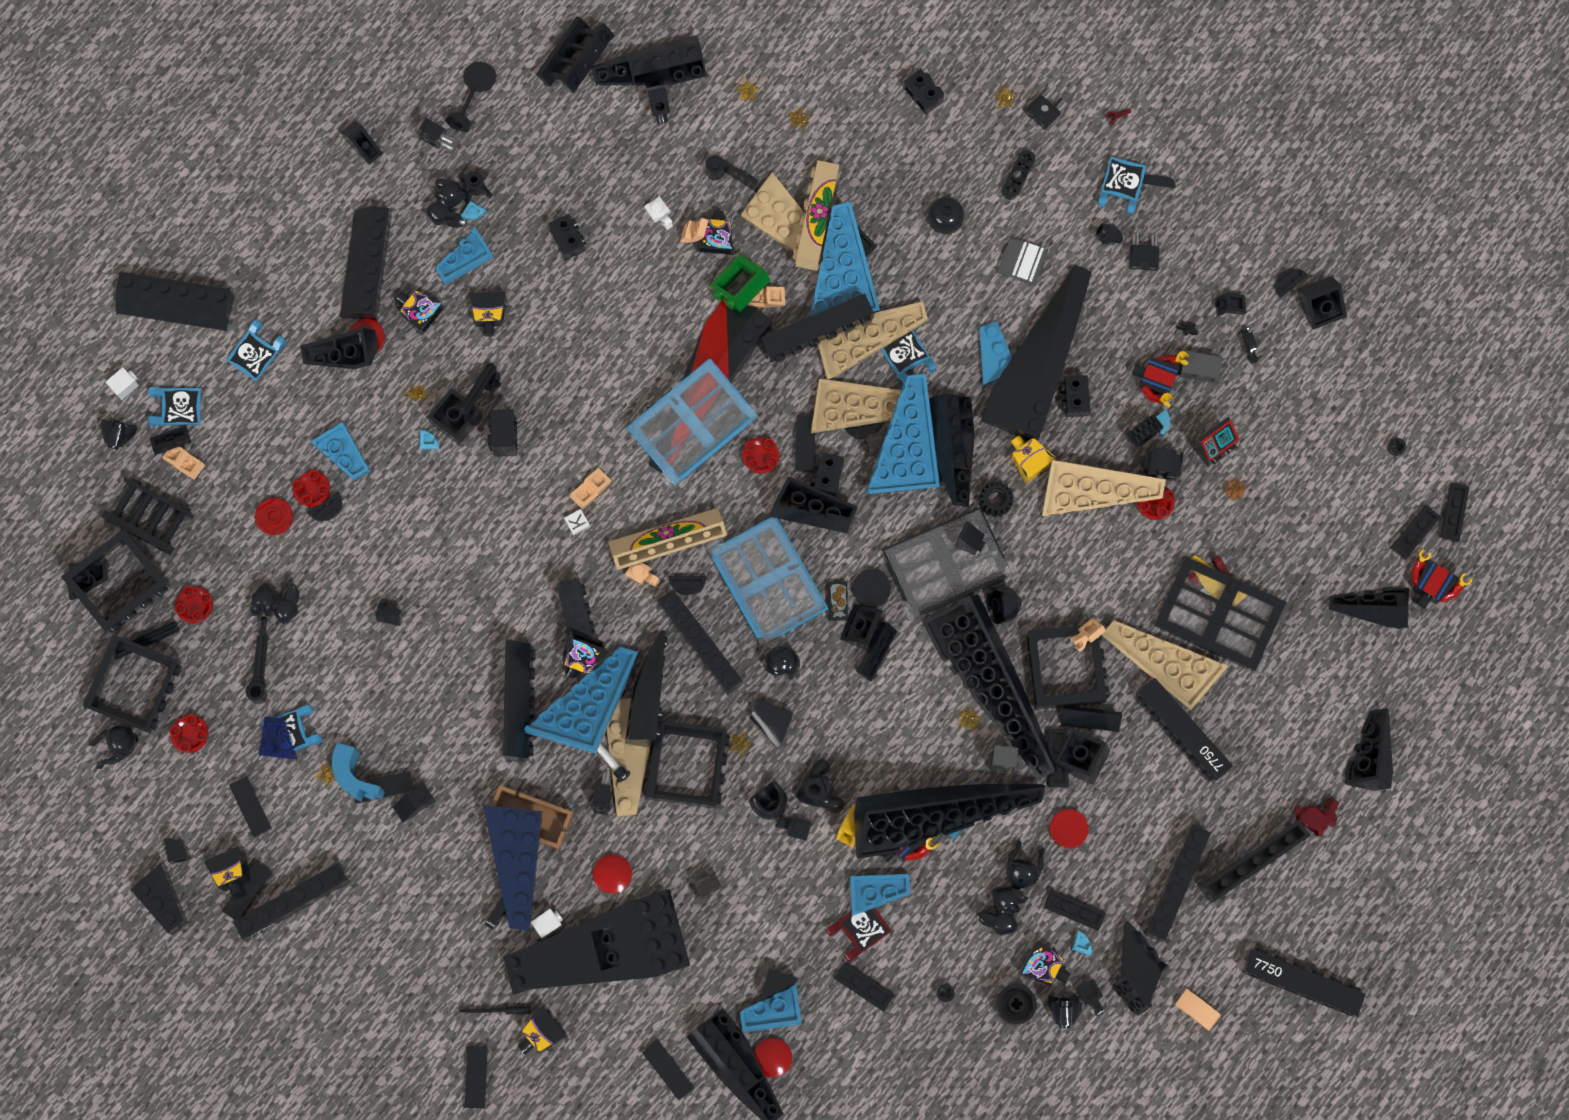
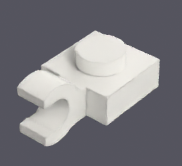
[644,196,673,230]

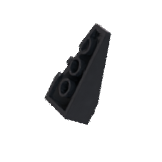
[300,328,378,369]
[1345,708,1393,791]

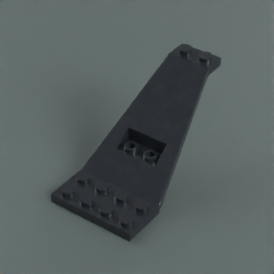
[503,889,690,995]

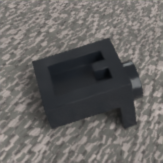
[1215,292,1246,316]

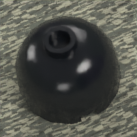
[928,197,964,235]
[986,585,1022,624]

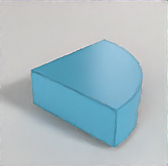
[461,201,486,220]
[1156,410,1170,436]
[420,430,439,449]
[1072,931,1092,956]

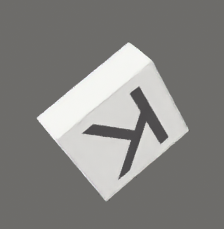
[564,509,590,536]

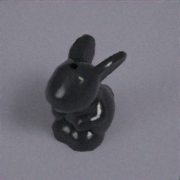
[426,179,467,228]
[251,583,300,624]
[977,886,1028,936]

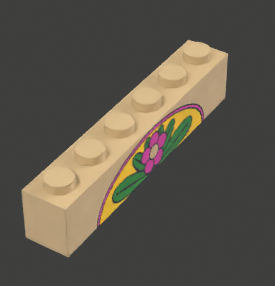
[793,160,839,271]
[608,508,727,570]

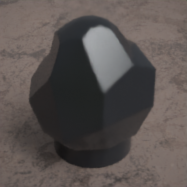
[1096,223,1123,245]

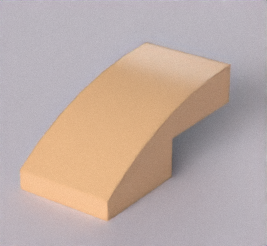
[680,218,709,243]
[748,286,785,308]
[162,447,205,480]
[570,468,612,510]
[1175,989,1221,1031]

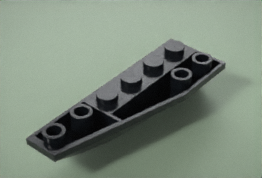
[592,35,707,85]
[929,393,975,507]
[625,630,667,747]
[687,1008,784,1120]

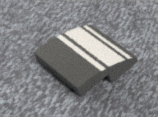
[998,238,1048,285]

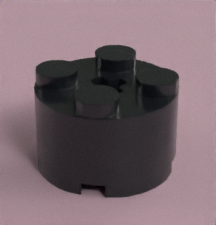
[1143,448,1184,481]
[995,984,1037,1026]

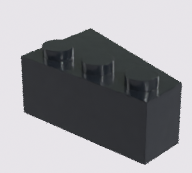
[557,578,595,637]
[130,863,188,935]

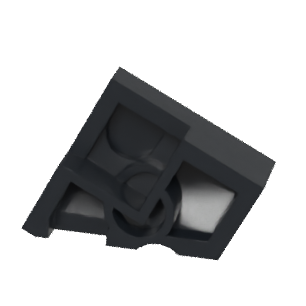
[69,561,109,600]
[750,699,793,749]

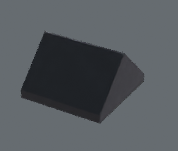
[840,605,883,650]

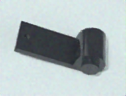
[706,156,758,192]

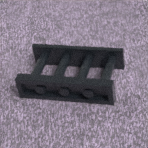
[536,16,614,93]
[101,477,194,556]

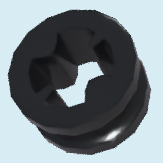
[1388,438,1406,456]
[937,984,955,1003]

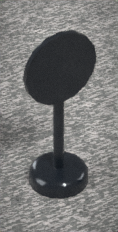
[446,62,496,132]

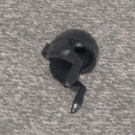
[88,726,138,769]
[1006,839,1045,890]

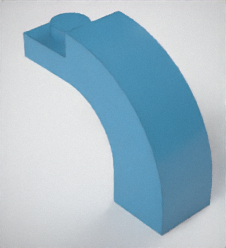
[332,743,385,802]

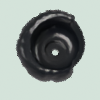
[765,646,800,680]
[749,781,788,820]

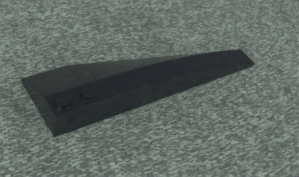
[981,265,1091,441]
[923,594,1057,779]
[854,784,1045,859]

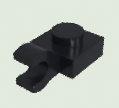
[776,817,811,841]
[1076,979,1105,1016]

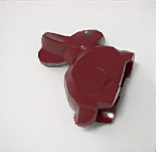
[1294,798,1339,837]

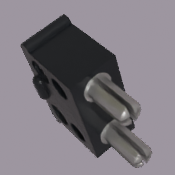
[419,118,455,151]
[591,772,613,815]

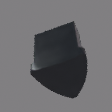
[376,598,402,626]

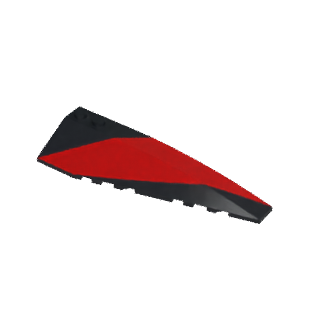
[648,300,772,475]

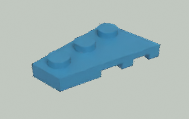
[435,227,494,285]
[979,321,1012,386]
[310,422,371,481]
[850,874,910,916]
[740,984,802,1033]

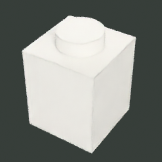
[106,367,139,400]
[531,909,563,940]

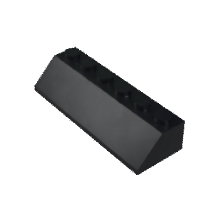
[340,206,392,321]
[116,272,234,331]
[503,640,536,762]

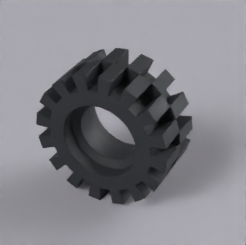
[1127,415,1164,447]
[978,481,1014,517]

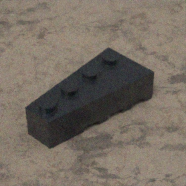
[770,476,858,533]

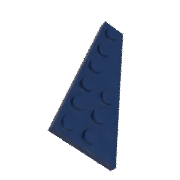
[483,805,543,930]

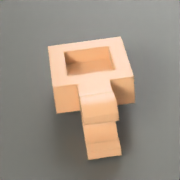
[625,562,660,587]
[1071,618,1106,652]

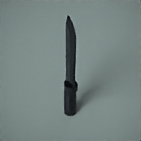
[1142,175,1176,188]
[459,1006,530,1015]

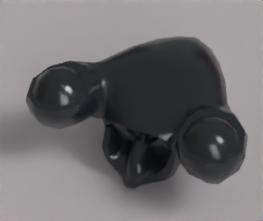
[796,759,844,813]

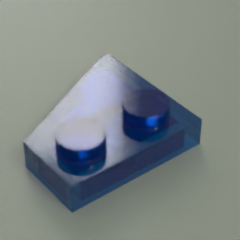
[259,717,298,760]

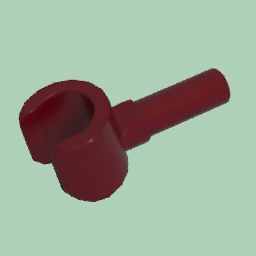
[1106,109,1131,124]

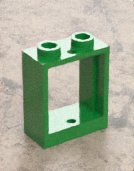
[710,254,771,312]

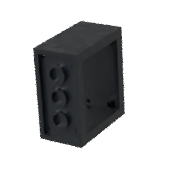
[61,529,170,633]

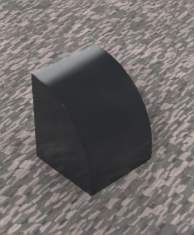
[164,838,191,864]

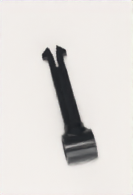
[245,616,268,704]

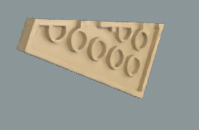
[740,172,825,269]
[818,302,928,380]
[811,379,932,433]
[1042,460,1166,516]
[1102,621,1228,710]
[607,698,661,817]

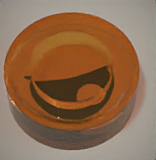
[1225,480,1245,500]

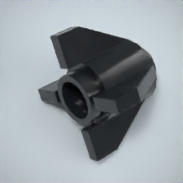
[460,170,493,204]
[100,418,137,450]
[1048,996,1082,1028]

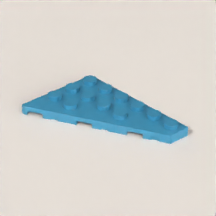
[810,201,880,316]
[867,374,940,495]
[524,647,639,754]

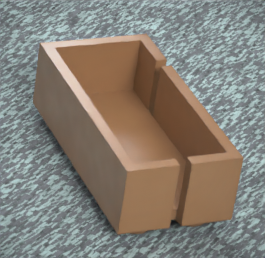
[485,785,574,852]

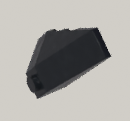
[1329,587,1409,629]

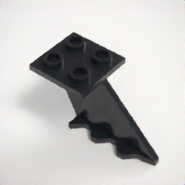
[1113,921,1168,1016]

